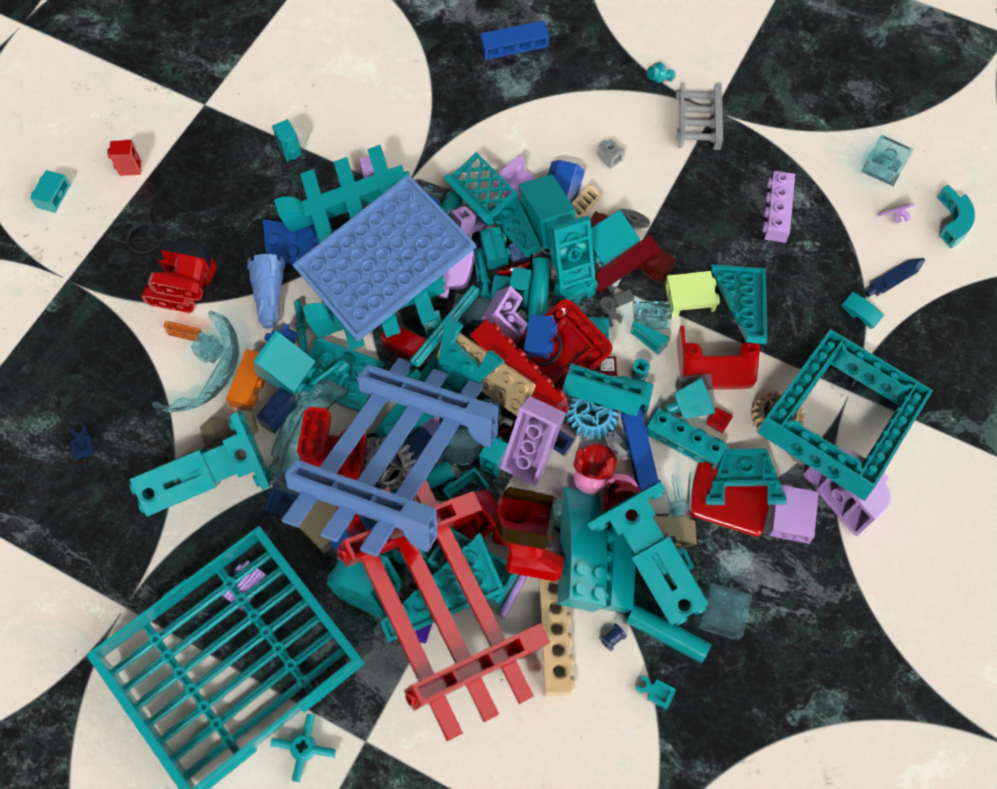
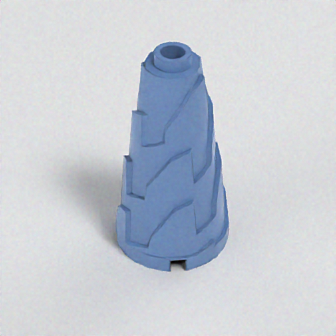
[247,254,285,329]

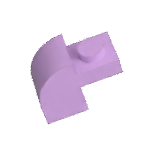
[450,206,487,239]

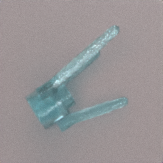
[663,472,693,516]

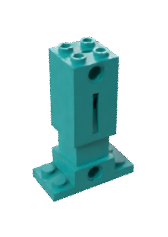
[519,174,595,289]
[129,410,273,517]
[587,479,709,625]

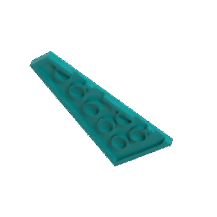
[710,264,767,344]
[380,533,505,642]

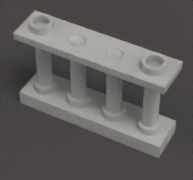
[676,82,723,150]

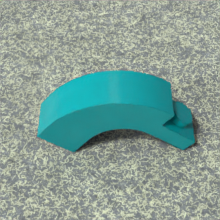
[937,185,975,248]

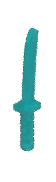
[294,300,308,355]

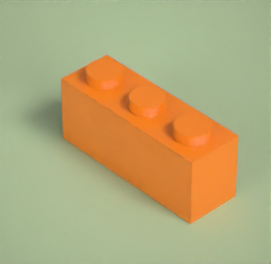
[226,349,265,411]

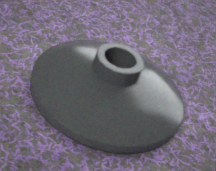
[616,209,650,229]

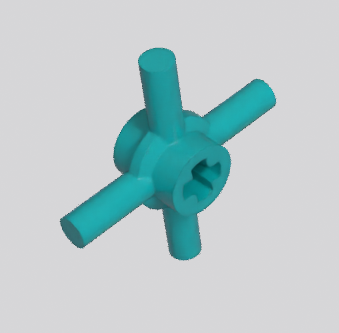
[270,714,337,783]

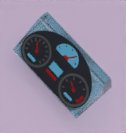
[415,178,449,204]

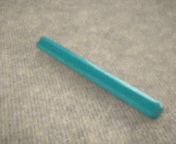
[410,286,480,367]

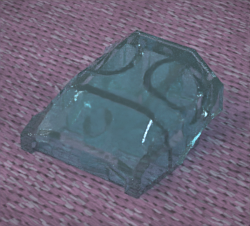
[441,429,482,466]

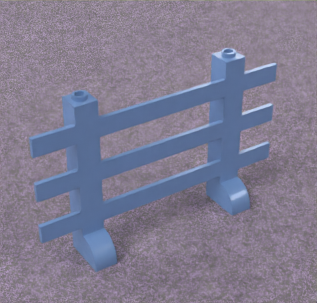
[282,358,498,557]

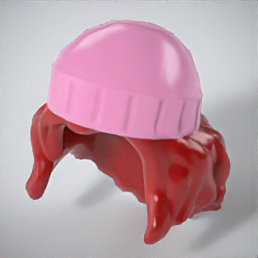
[573,443,618,494]
[601,473,641,519]

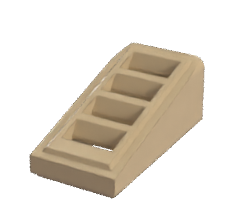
[571,184,602,219]

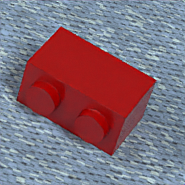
[107,139,142,176]

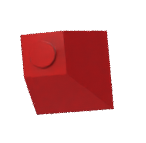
[458,489,498,540]

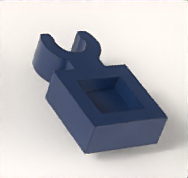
[70,425,95,460]

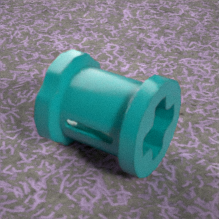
[631,358,650,381]

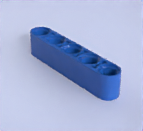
[621,407,658,490]

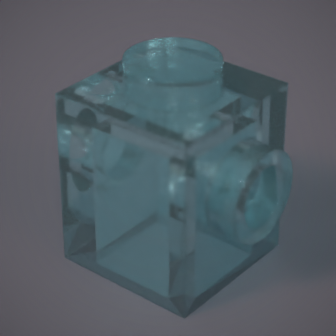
[191,332,224,364]

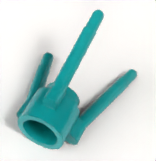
[312,358,350,402]

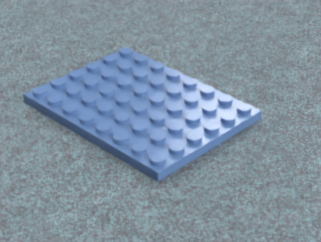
[293,174,477,342]

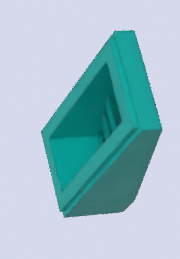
[630,321,670,355]

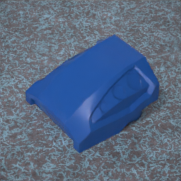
[548,160,585,203]

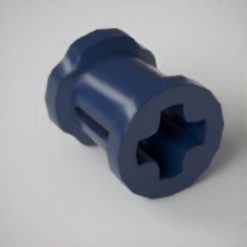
[599,623,627,651]

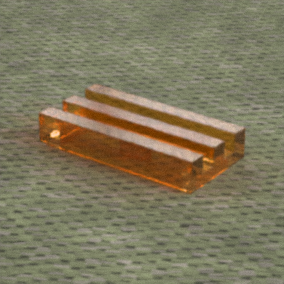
[163,321,205,343]

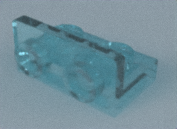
[632,301,672,330]

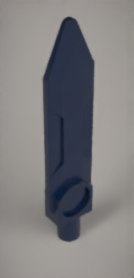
[864,258,925,297]

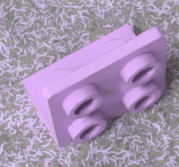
[495,155,536,203]

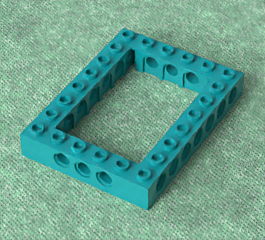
[757,329,933,501]

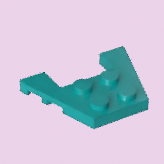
[437,315,505,393]
[706,448,787,505]

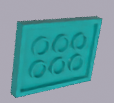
[304,337,386,412]

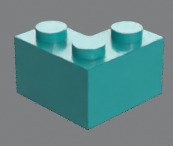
[491,267,532,308]

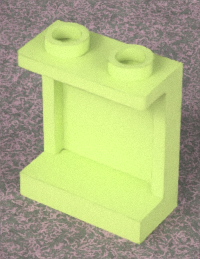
[665,271,720,317]

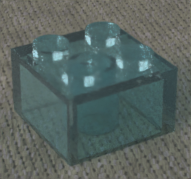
[861,135,914,187]
[698,583,752,640]

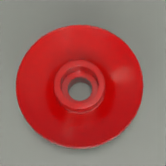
[496,261,531,277]

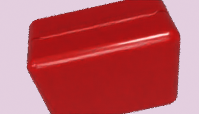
[685,462,770,537]

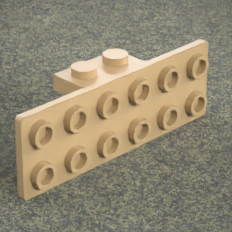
[436,333,536,416]

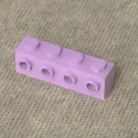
[762,171,795,243]

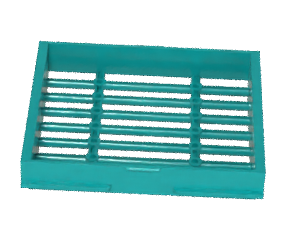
[86,526,365,789]

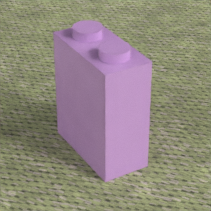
[769,484,819,544]

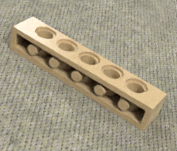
[539,579,575,696]

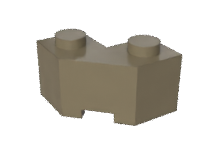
[200,410,259,448]
[653,515,697,548]

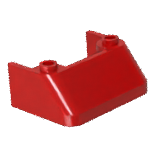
[676,326,760,390]

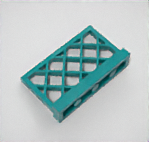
[443,152,519,227]

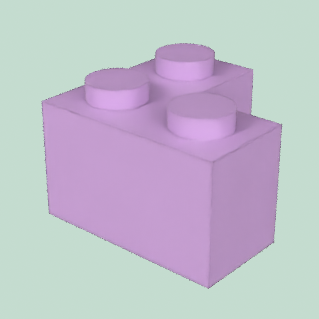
[481,286,528,341]

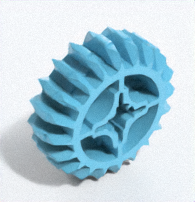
[566,397,619,441]

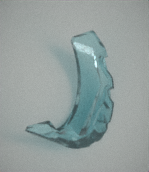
[152,310,240,414]
[269,380,347,496]

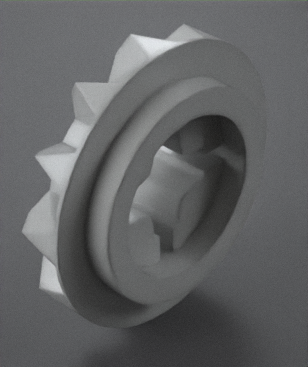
[606,432,630,461]

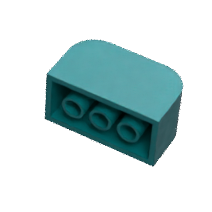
[327,554,403,619]

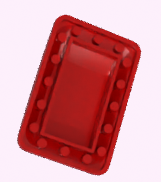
[514,299,613,395]

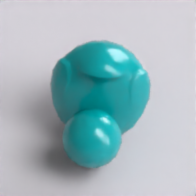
[647,61,676,83]

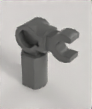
[599,289,634,327]

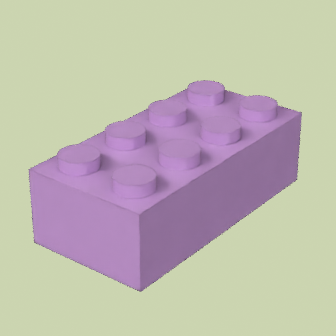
[500,396,566,486]

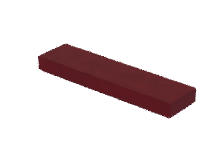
[595,235,661,293]

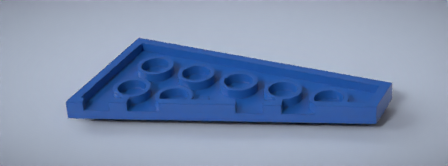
[263,220,337,266]

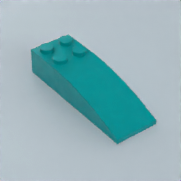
[557,487,608,612]

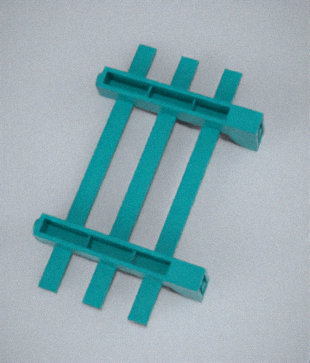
[274,145,446,351]

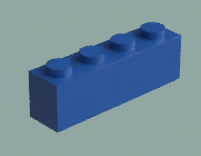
[480,21,549,60]

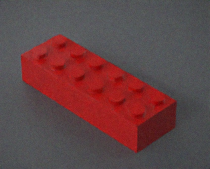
[470,319,570,413]

